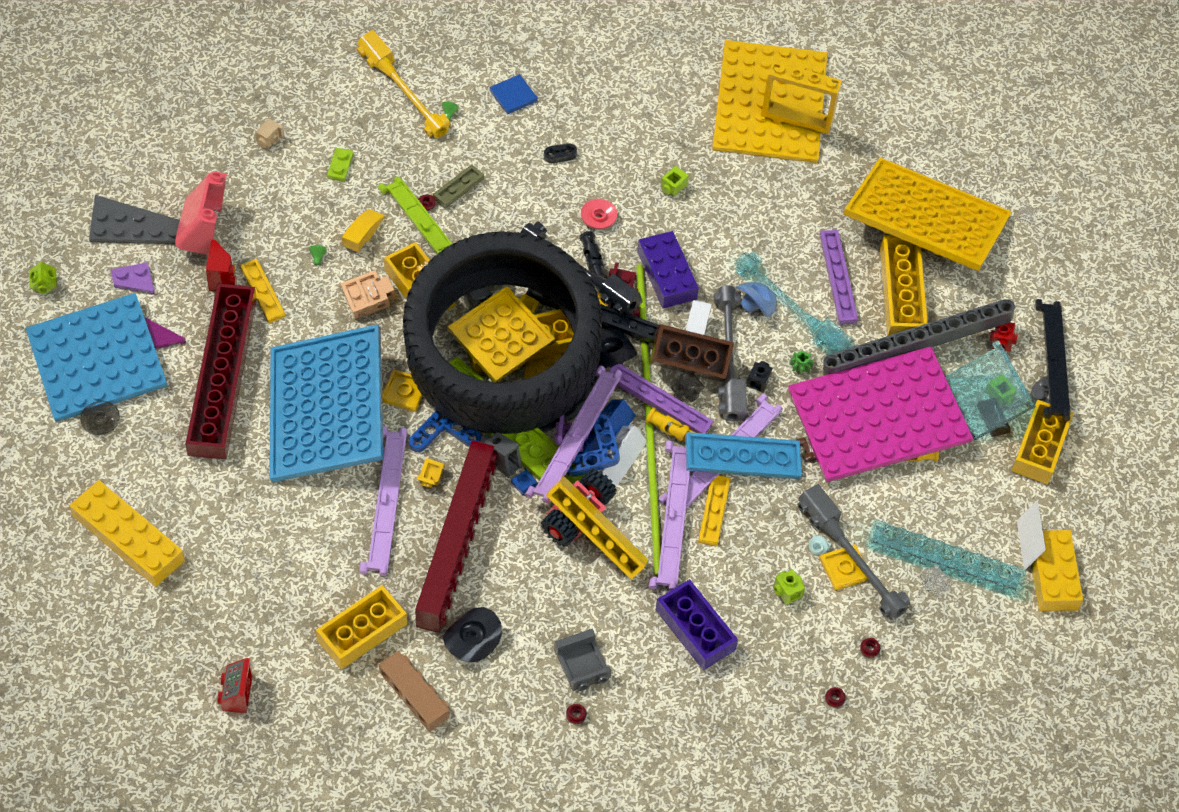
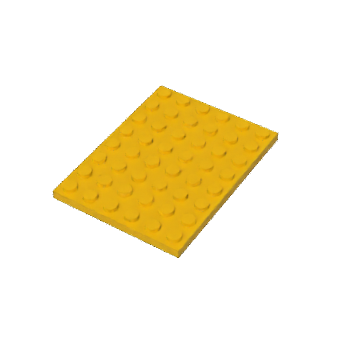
[712,40,828,163]
[843,157,1012,271]

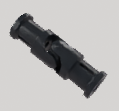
[579,231,608,279]

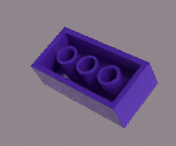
[637,231,699,309]
[655,579,738,671]

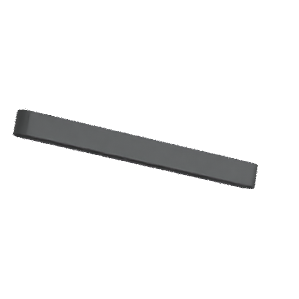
[823,299,1015,376]

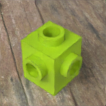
[29,262,57,294]
[773,569,805,605]

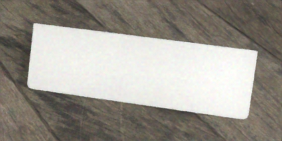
[598,426,647,488]

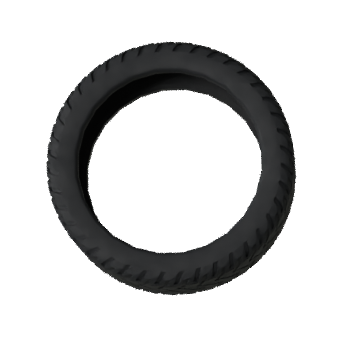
[403,231,602,434]

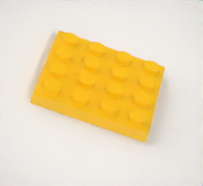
[448,286,555,383]

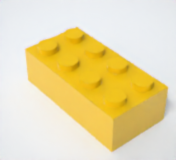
[384,242,455,311]
[1011,400,1074,485]
[1031,530,1083,611]
[316,585,407,670]

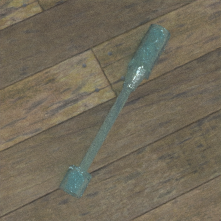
[735,251,855,355]

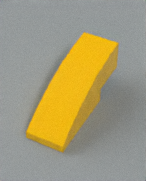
[342,209,385,253]

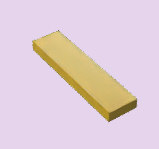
[240,259,286,323]
[698,475,731,546]

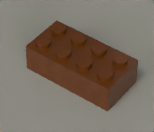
[649,324,734,382]

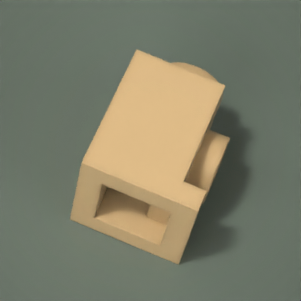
[256,118,284,149]

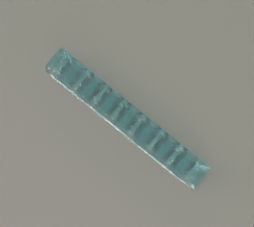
[865,520,1027,599]

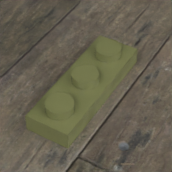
[433,164,484,209]

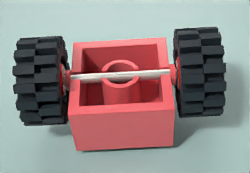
[541,469,617,547]

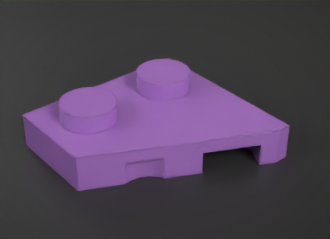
[110,262,155,294]

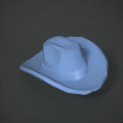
[736,282,776,317]

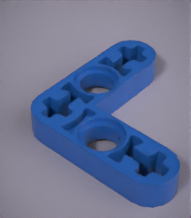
[409,410,481,452]
[566,414,620,477]

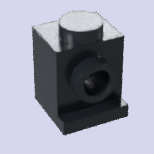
[746,361,773,393]

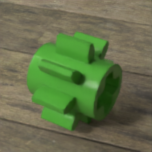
[790,350,814,375]

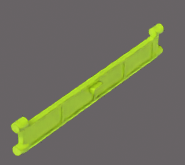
[378,176,452,255]

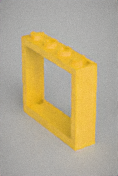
[761,62,842,134]

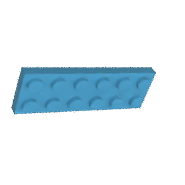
[685,432,802,479]

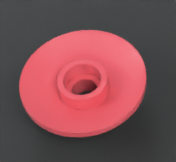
[581,199,617,229]

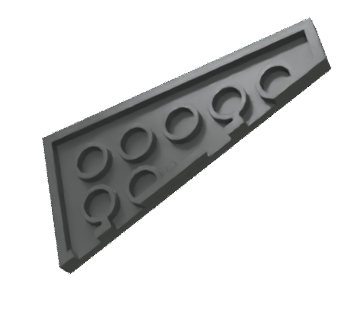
[89,195,180,244]

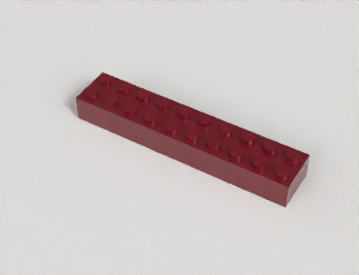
[185,284,257,460]
[415,440,497,633]

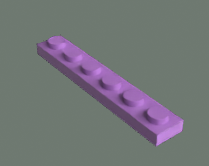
[819,230,858,325]
[609,364,714,434]

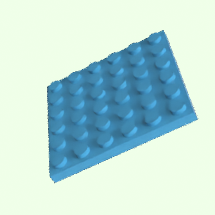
[26,293,168,422]

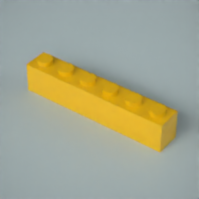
[546,475,649,580]

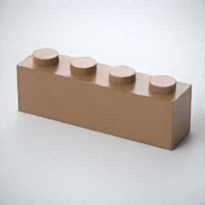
[379,651,450,732]

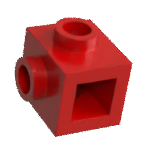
[989,322,1018,352]

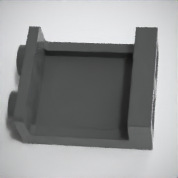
[554,628,611,691]

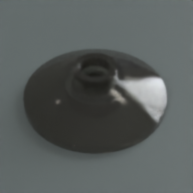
[80,401,120,435]

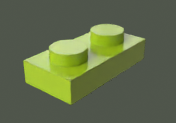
[327,148,354,182]

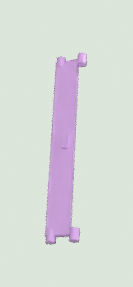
[525,366,622,503]
[658,394,783,509]
[359,426,407,576]
[649,441,690,591]

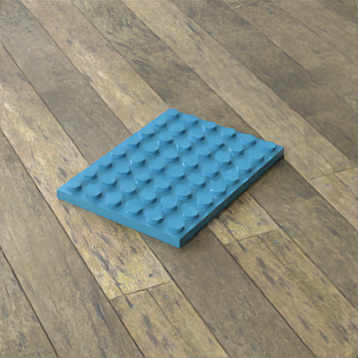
[270,324,384,482]

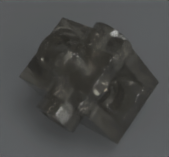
[670,372,705,403]

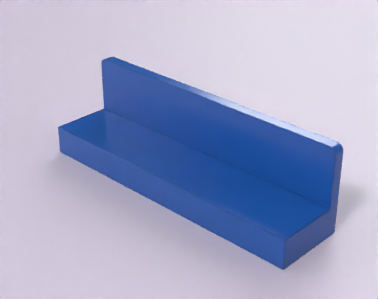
[577,399,636,465]

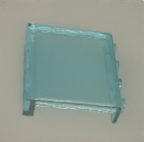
[945,340,1036,440]

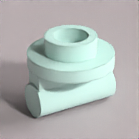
[809,535,832,555]

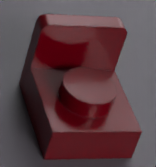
[608,262,636,287]

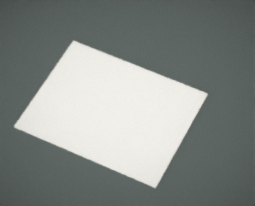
[1017,500,1046,570]

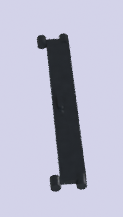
[1035,299,1071,421]

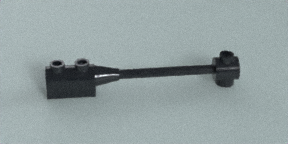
[521,221,643,315]

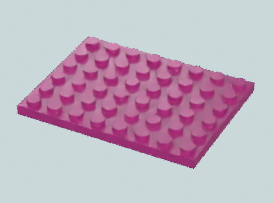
[788,347,973,483]

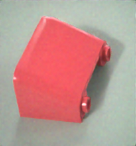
[175,171,227,255]

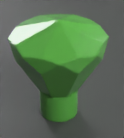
[442,101,459,121]
[309,245,327,265]

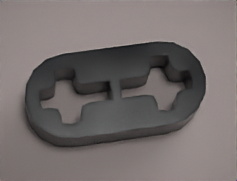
[544,143,577,163]

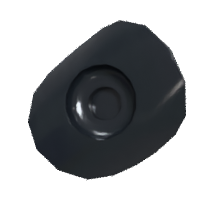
[598,327,637,368]
[443,607,502,663]

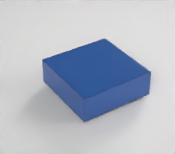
[511,470,538,496]

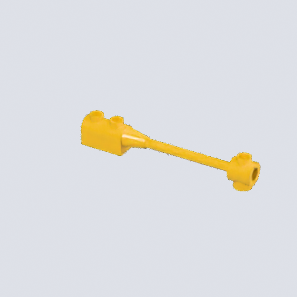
[356,30,451,139]

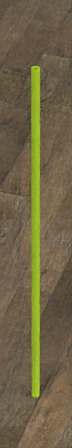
[636,264,661,576]

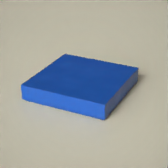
[490,74,538,115]

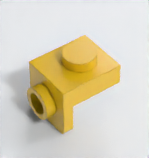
[417,458,445,488]

